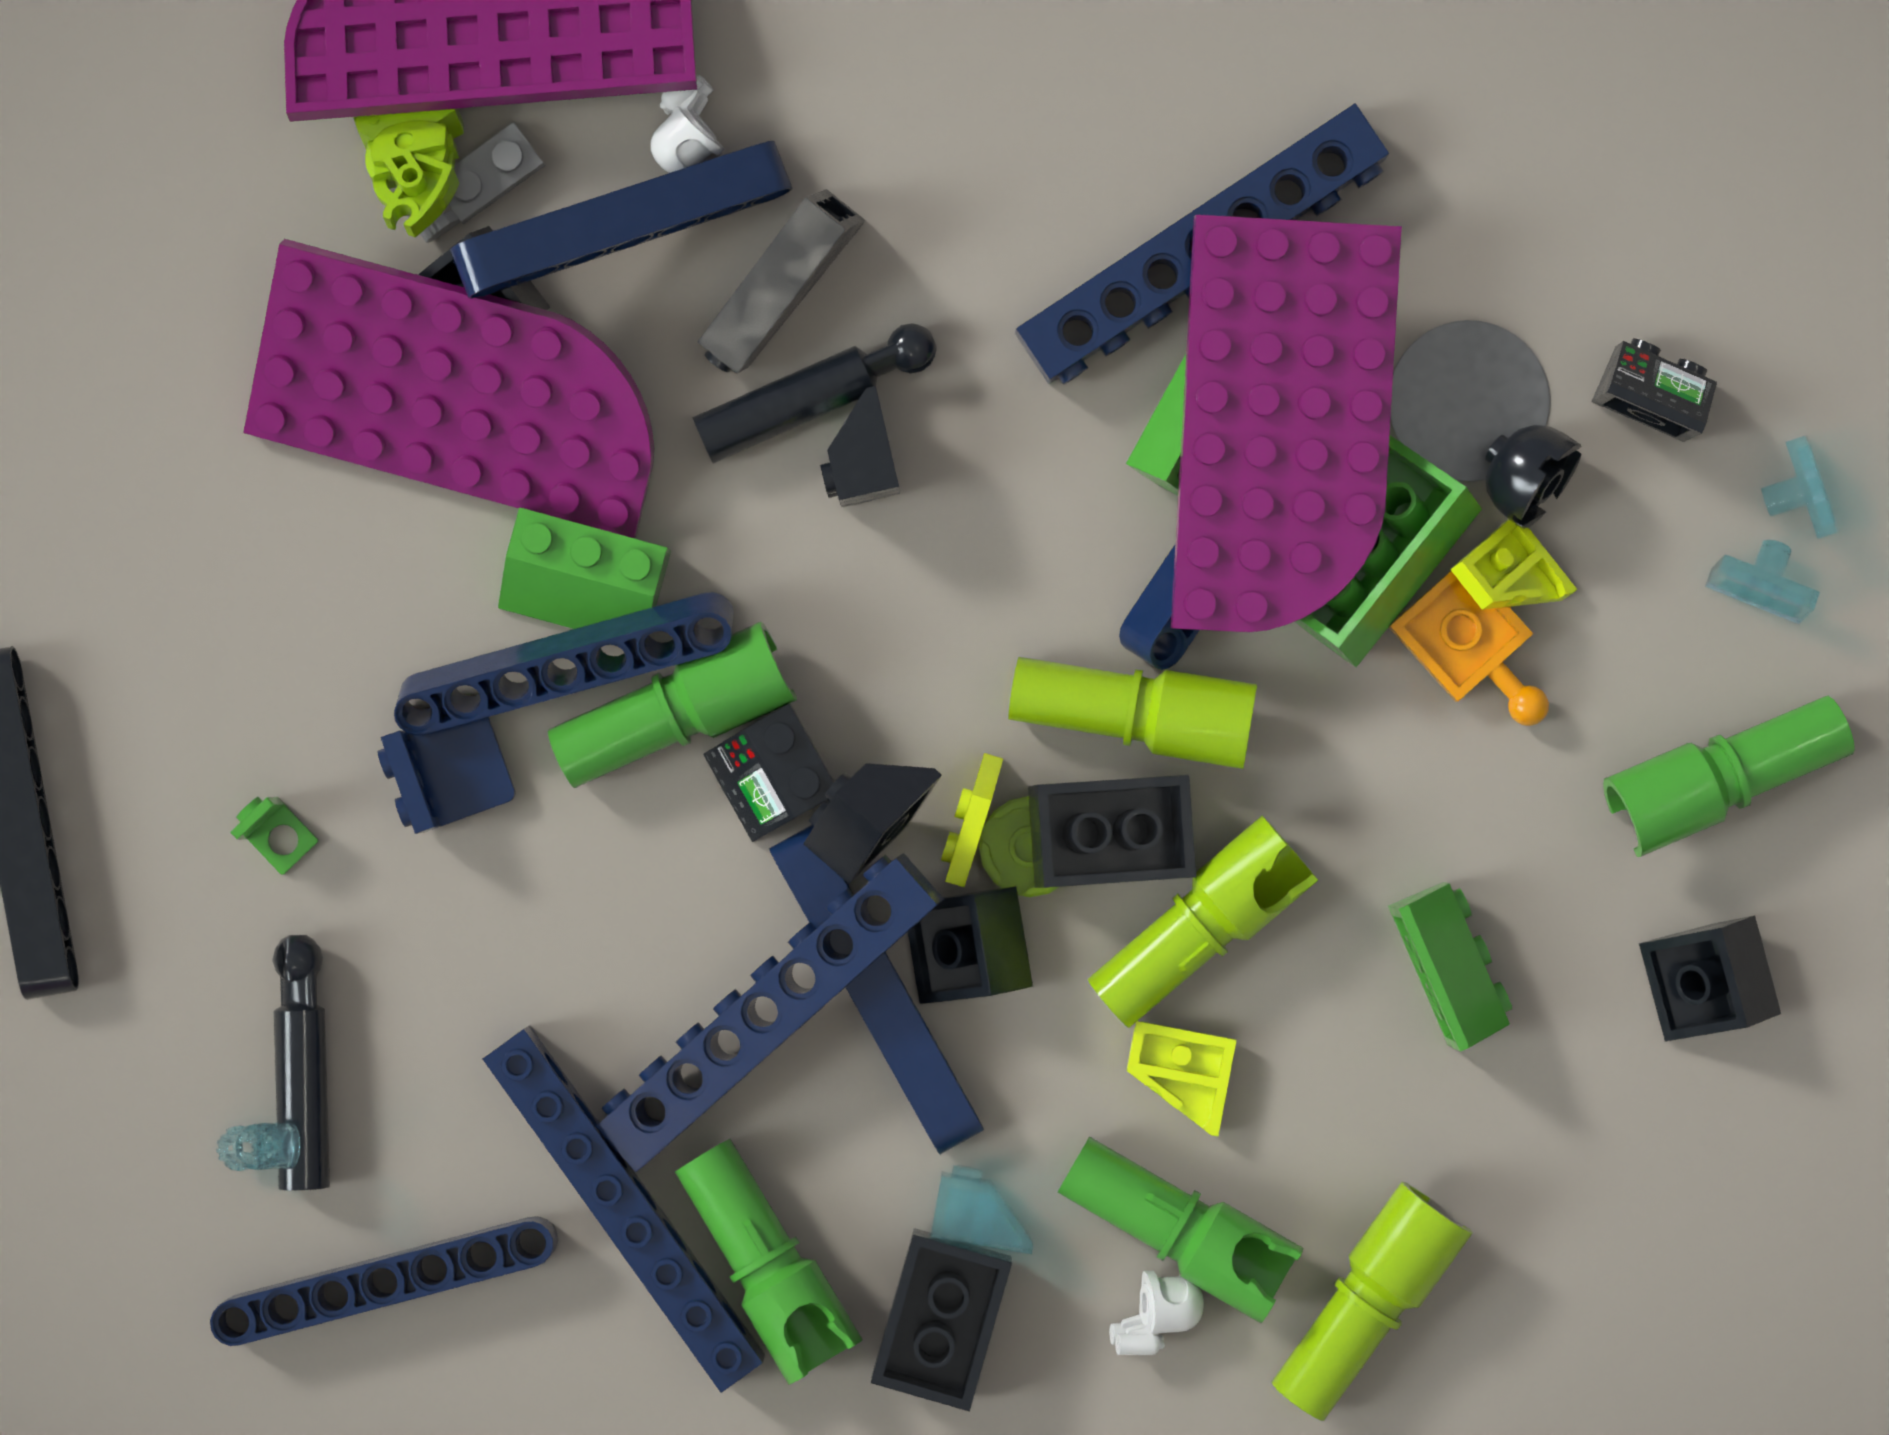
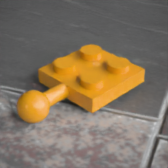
[1388,570,1549,726]

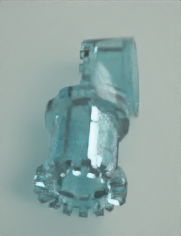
[216,1123,300,1171]

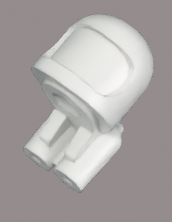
[650,75,725,173]
[1109,1271,1204,1355]

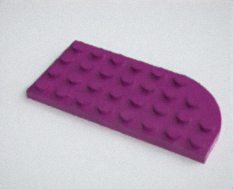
[284,0,697,122]
[1171,215,1402,632]
[243,238,655,539]

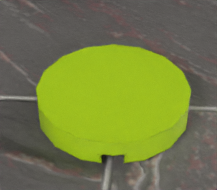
[979,796,1058,898]

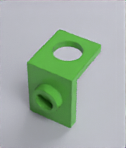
[230,797,319,875]

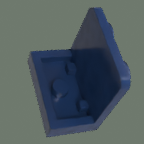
[377,717,516,834]

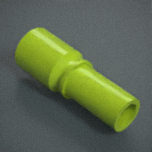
[1008,657,1257,769]
[1087,815,1318,1028]
[1271,1181,1473,1421]

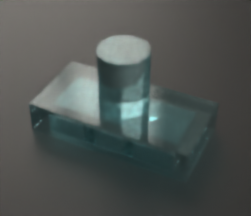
[1761,436,1839,539]
[1705,540,1820,624]

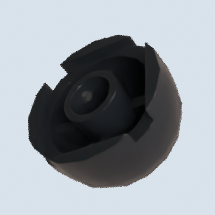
[1485,425,1582,529]

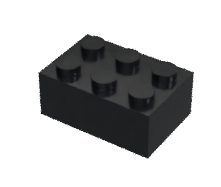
[1028,775,1196,888]
[871,1228,1012,1412]

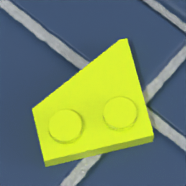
[1450,519,1577,610]
[941,753,1003,887]
[1126,1021,1237,1137]

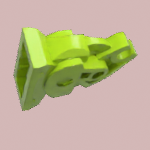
[353,109,464,238]

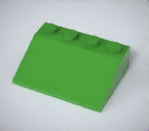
[1295,435,1482,667]

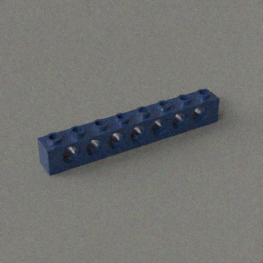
[1015,103,1389,385]
[595,853,944,1172]
[482,1026,765,1393]

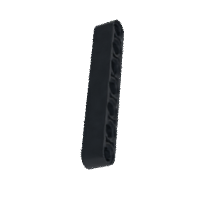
[0,646,79,1000]

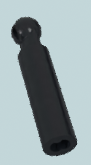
[692,323,937,464]
[272,935,330,1191]

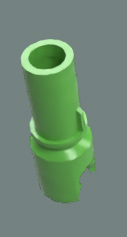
[548,622,797,788]
[1603,695,1855,857]
[1057,1136,1304,1323]
[675,1139,863,1385]

